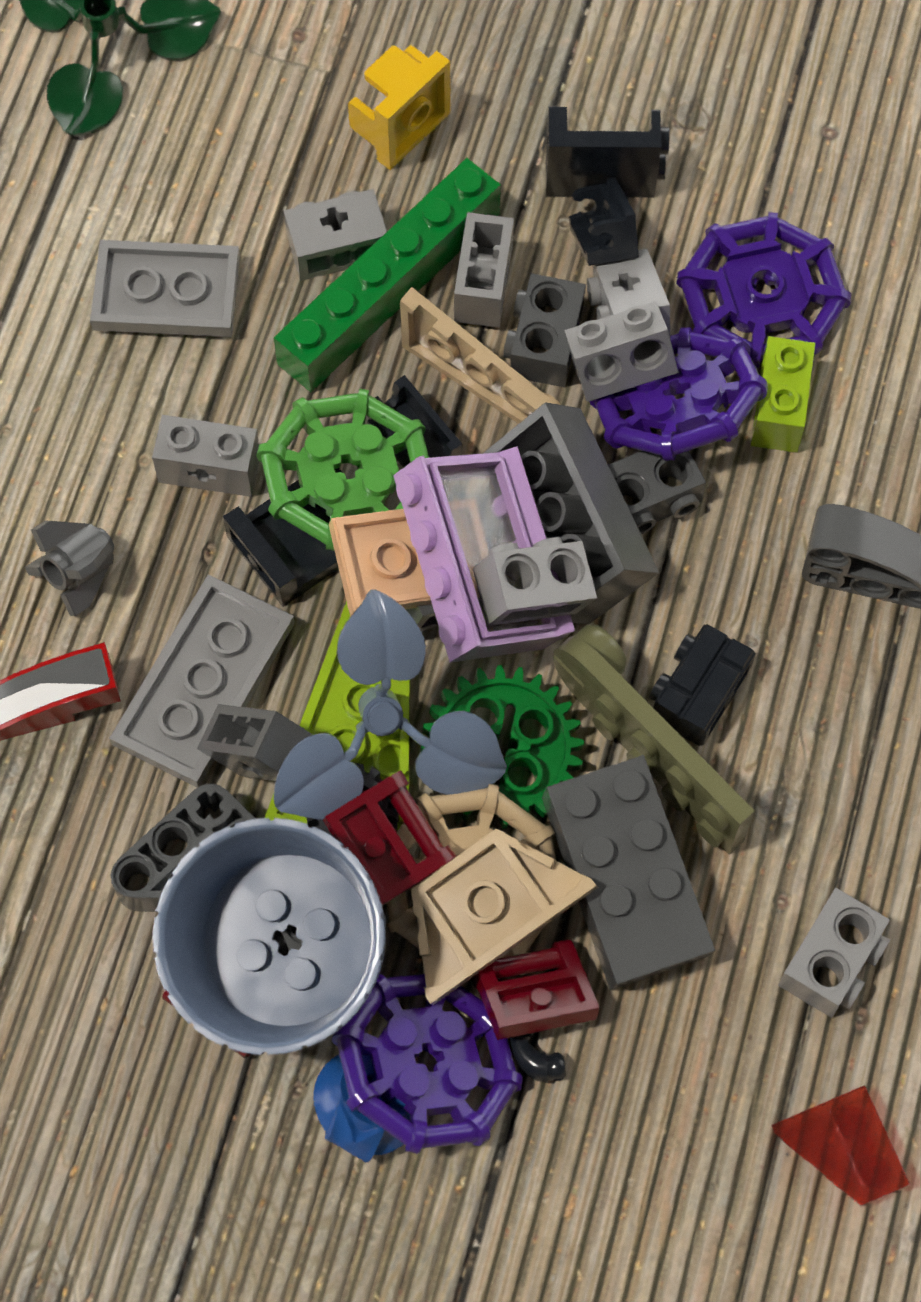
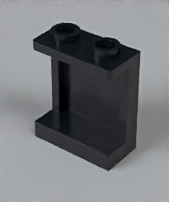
[545,107,670,198]
[223,468,347,607]

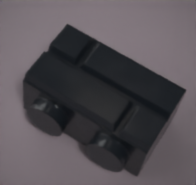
[649,624,756,746]

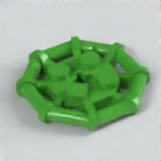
[256,389,429,551]

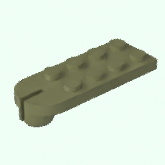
[553,625,755,855]

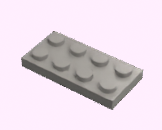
[109,575,295,788]

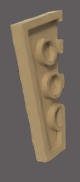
[400,287,561,424]

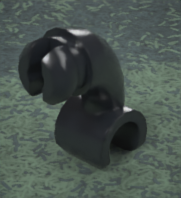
[508,1033,566,1083]

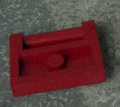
[323,770,457,906]
[471,939,599,1040]

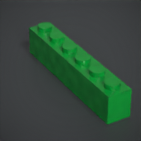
[273,158,501,393]

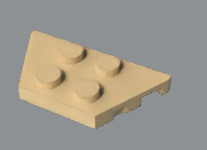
[411,829,598,1005]

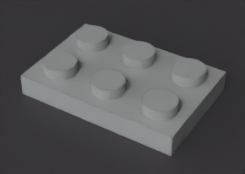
[90,240,240,337]

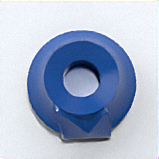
[313,1055,410,1163]

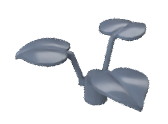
[274,589,507,820]

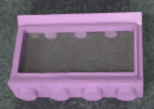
[393,446,575,662]

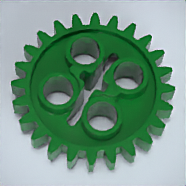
[420,665,584,829]

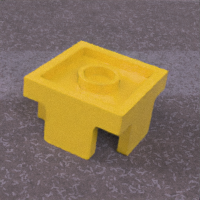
[348,45,451,170]

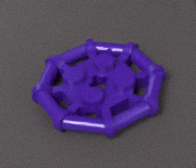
[676,212,851,368]
[589,327,768,461]
[332,974,523,1154]

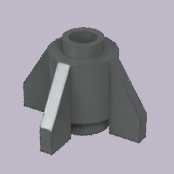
[25,520,114,616]

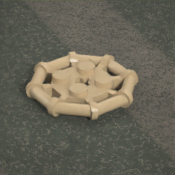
[386,784,556,958]

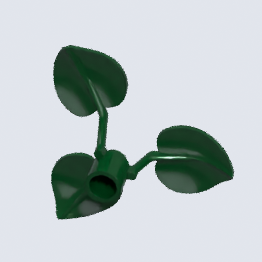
[19,0,221,136]

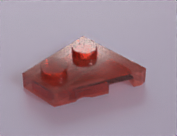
[771,1085,910,1208]

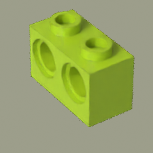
[750,336,815,453]

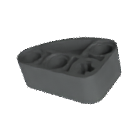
[802,504,921,609]
[111,784,256,912]

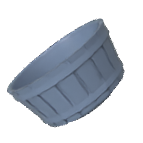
[153,818,386,1055]

